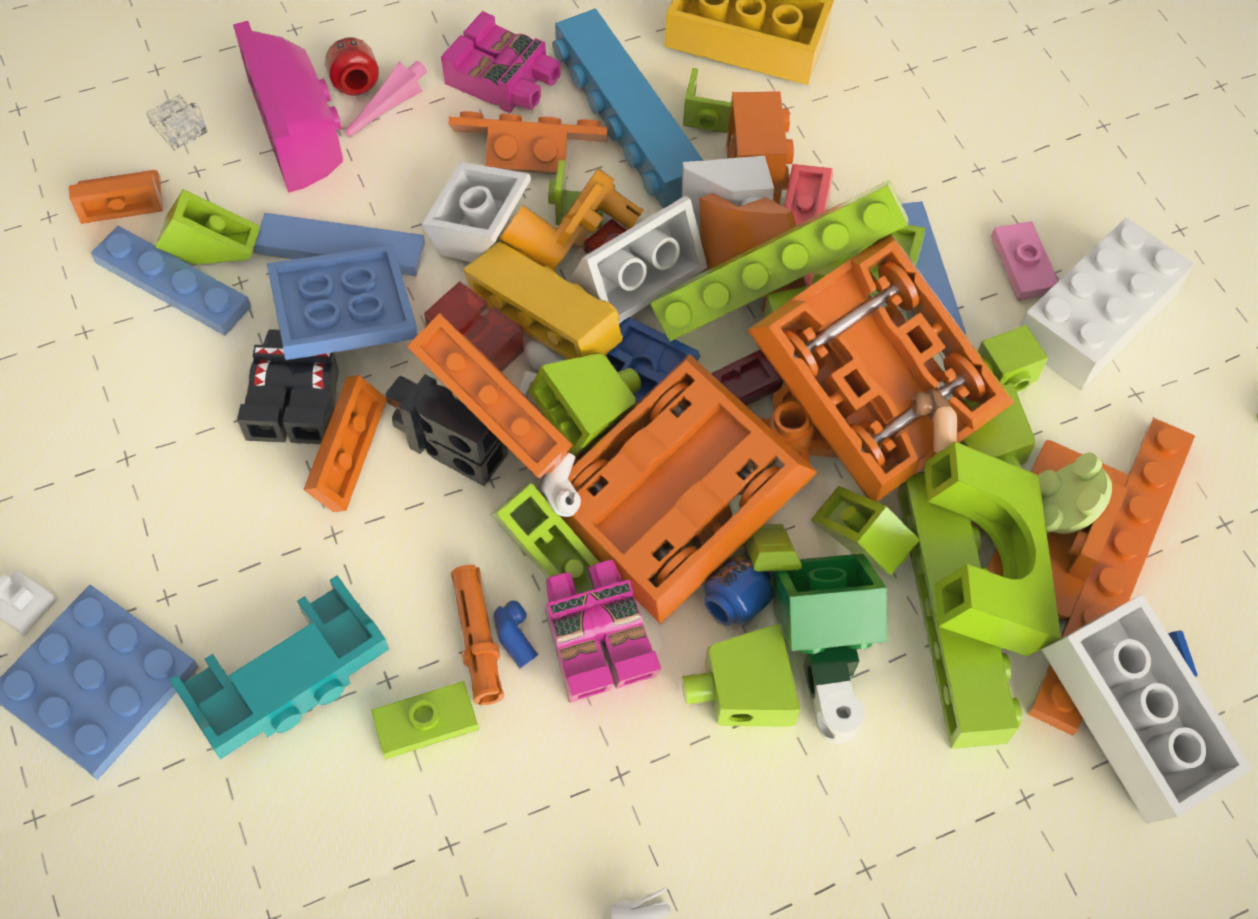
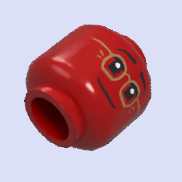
[325,37,379,96]

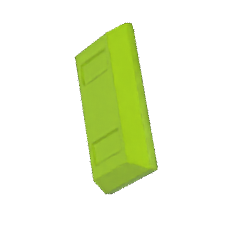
[745,524,802,572]

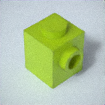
[978,325,1048,393]

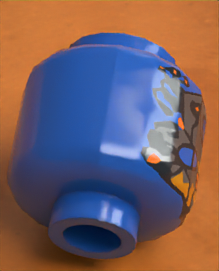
[704,557,773,626]

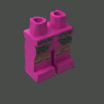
[441,11,561,113]
[545,560,661,703]

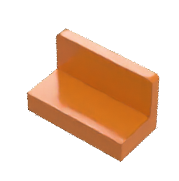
[69,170,163,224]

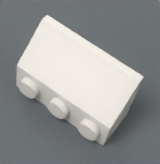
[571,196,708,323]

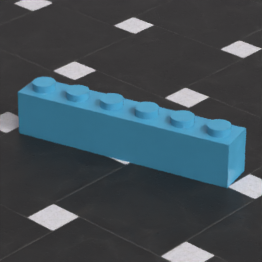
[552,8,703,209]

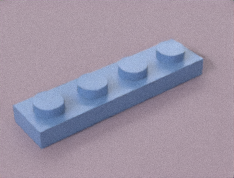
[91,225,251,336]

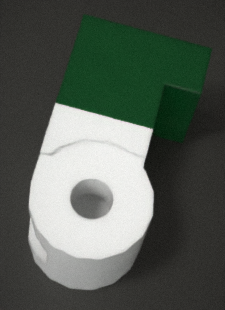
[803,646,865,744]

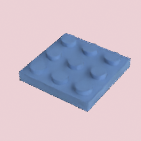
[267,244,417,360]
[0,585,199,780]

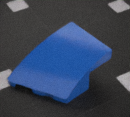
[605,317,701,404]

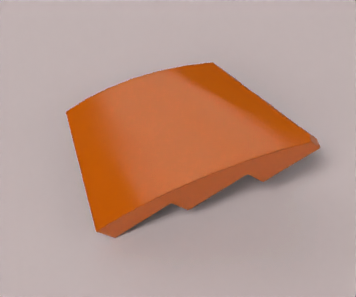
[699,193,807,298]

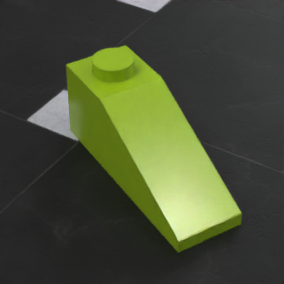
[490,483,600,594]

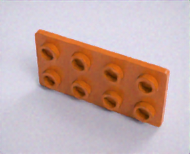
[987,440,1129,621]

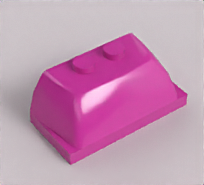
[233,21,343,193]

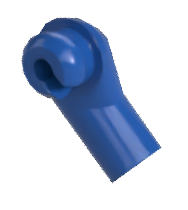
[493,600,538,669]

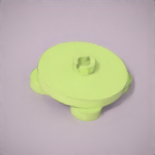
[1039,452,1112,534]

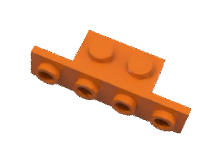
[448,111,608,174]

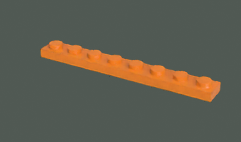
[1028,418,1195,736]

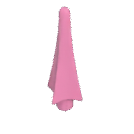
[345,61,427,136]

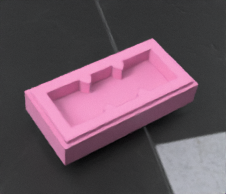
[991,221,1058,301]

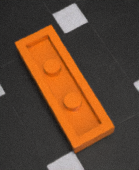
[303,375,387,512]

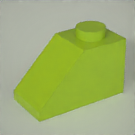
[155,189,260,265]
[811,486,919,575]

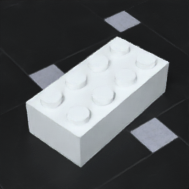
[1020,217,1195,391]
[1042,594,1253,824]

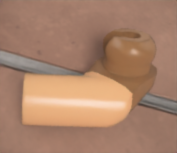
[912,389,957,453]

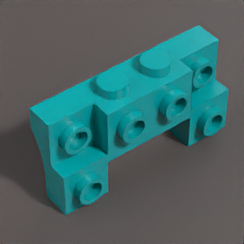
[169,575,389,760]

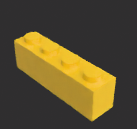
[463,241,623,360]

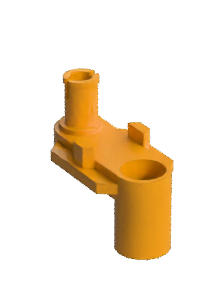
[499,168,644,271]

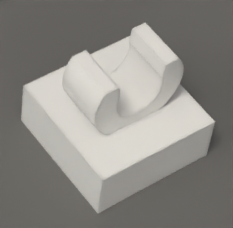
[0,569,57,636]

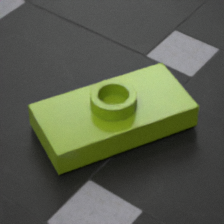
[371,681,479,760]

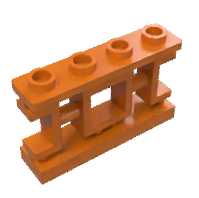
[407,313,583,478]

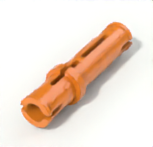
[451,565,504,705]

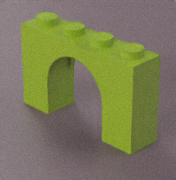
[924,441,1061,656]

